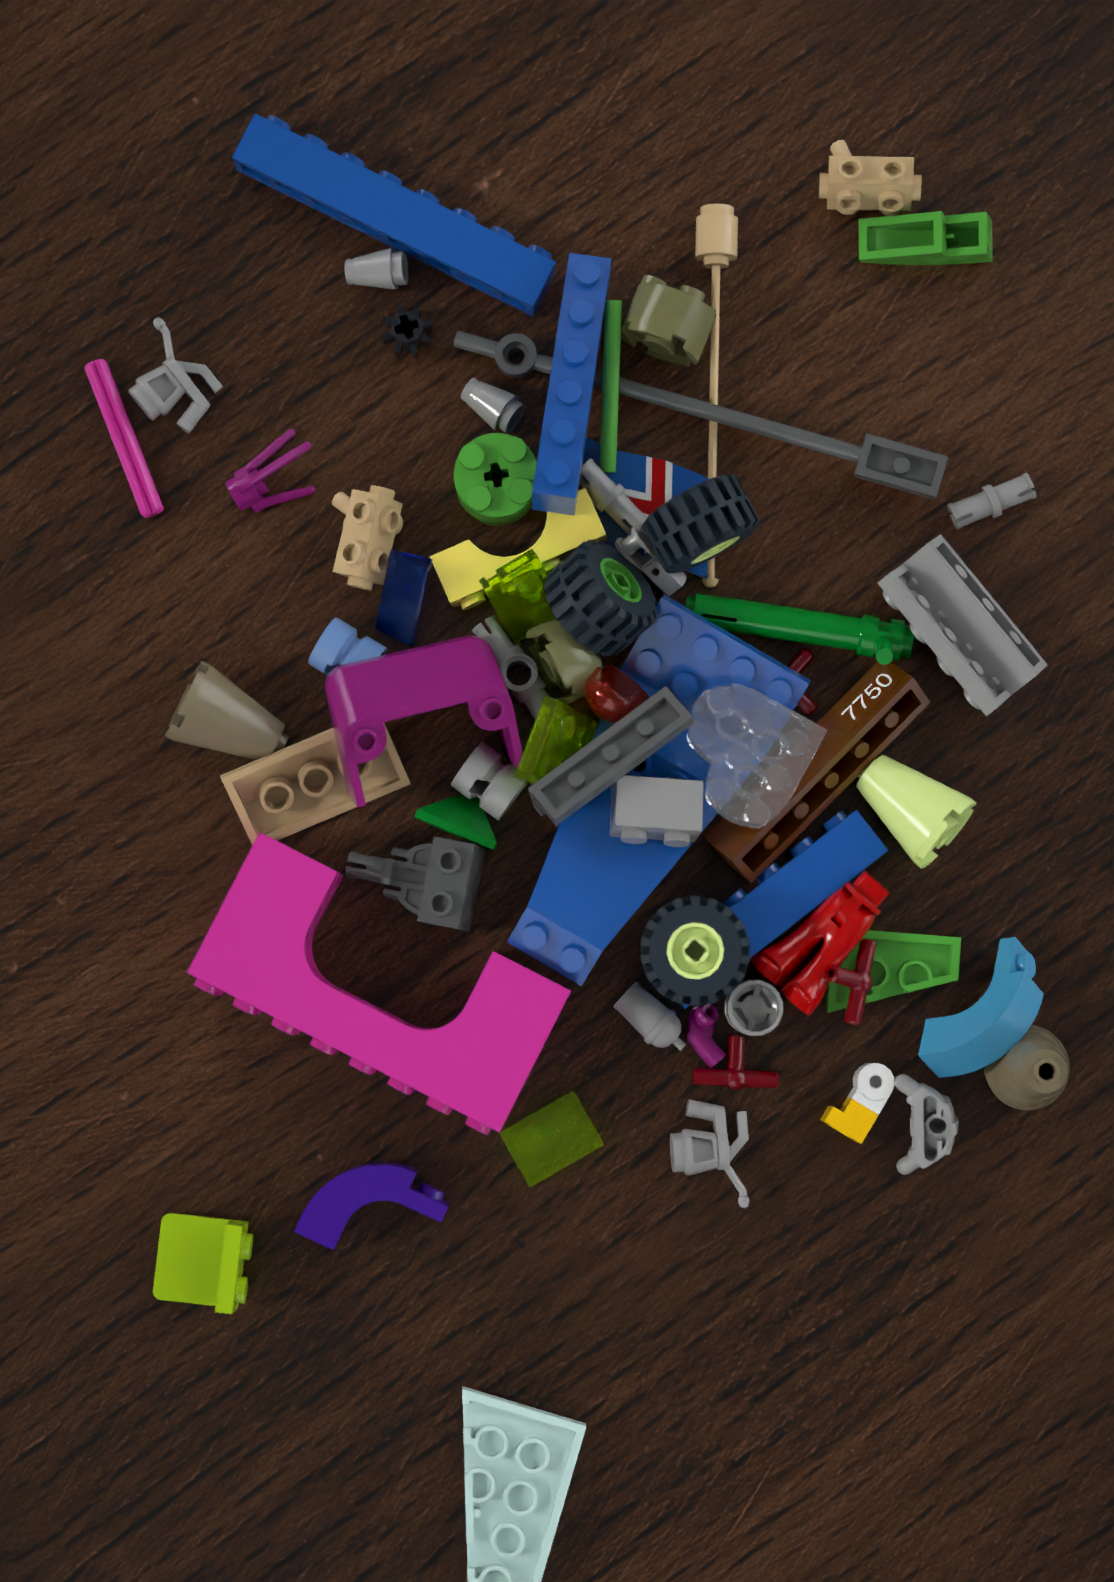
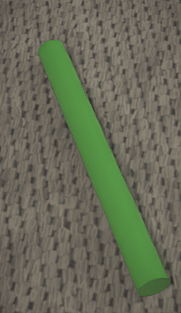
[599,300,622,472]

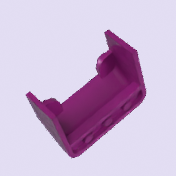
[325,635,525,808]

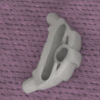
[895,1074,959,1175]

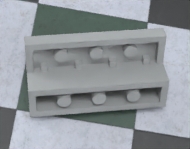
[878,534,1048,716]

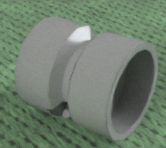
[450,741,531,821]
[723,980,783,1036]

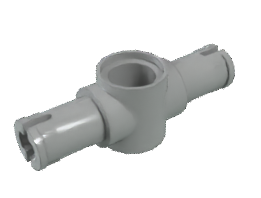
[472,615,566,735]

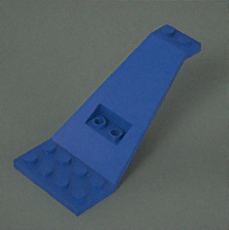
[507,595,811,986]

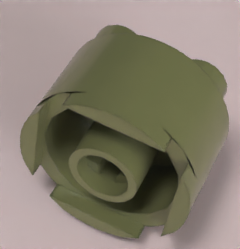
[621,275,716,366]

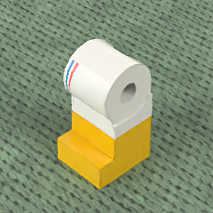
[820,1063,895,1144]

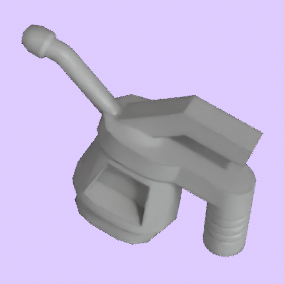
[128,317,223,434]
[670,1099,749,1209]

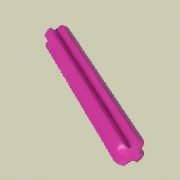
[85,359,163,518]

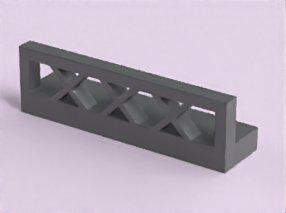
[528,686,694,826]

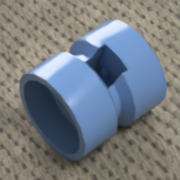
[308,617,388,675]

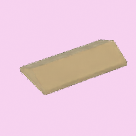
[220,723,411,846]

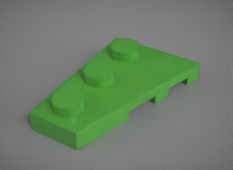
[825,930,961,1013]

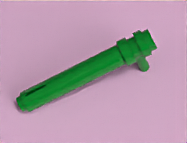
[685,593,914,665]

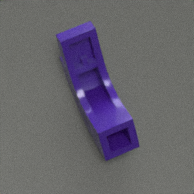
[294,1162,450,1250]

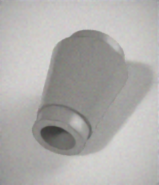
[345,247,408,290]
[461,378,525,434]

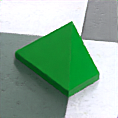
[414,794,497,852]

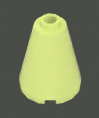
[856,755,976,868]

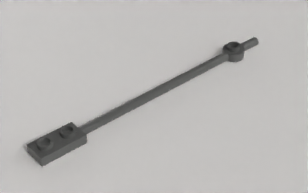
[454,330,948,500]

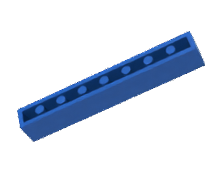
[232,114,556,317]

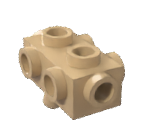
[819,140,922,216]
[332,485,403,591]

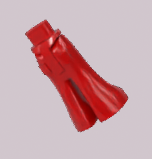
[750,871,890,1016]

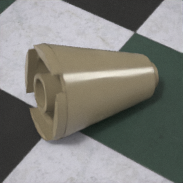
[164,661,289,760]
[984,1025,1070,1110]

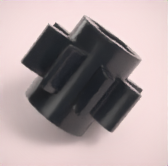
[382,305,433,359]

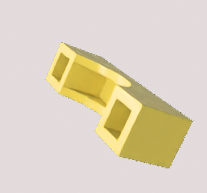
[430,488,607,610]

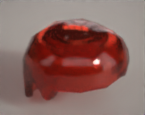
[584,665,649,724]

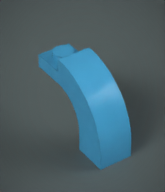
[918,937,1044,1078]

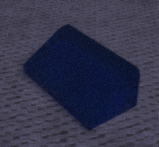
[376,549,433,646]

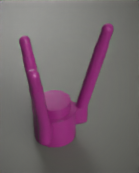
[225,429,315,513]

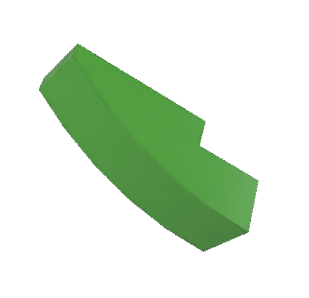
[859,211,993,265]

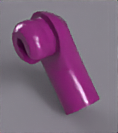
[686,1004,726,1068]

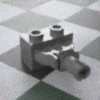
[345,837,486,932]

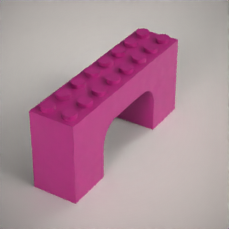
[187,832,571,1135]

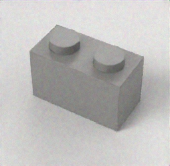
[610,775,703,847]

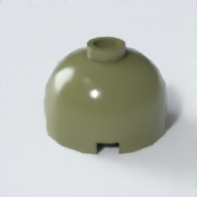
[526,618,602,706]

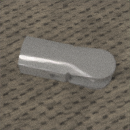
[615,525,687,597]

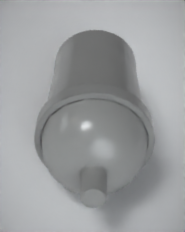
[613,982,686,1051]

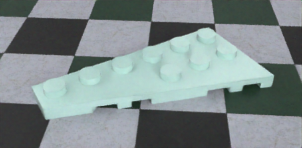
[462,1386,586,1582]

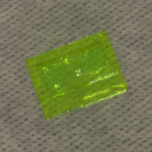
[479,549,556,646]
[499,1090,604,1187]

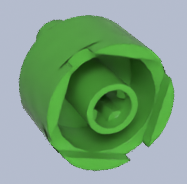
[454,433,537,526]

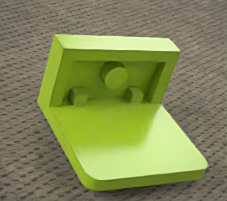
[153,1213,253,1314]

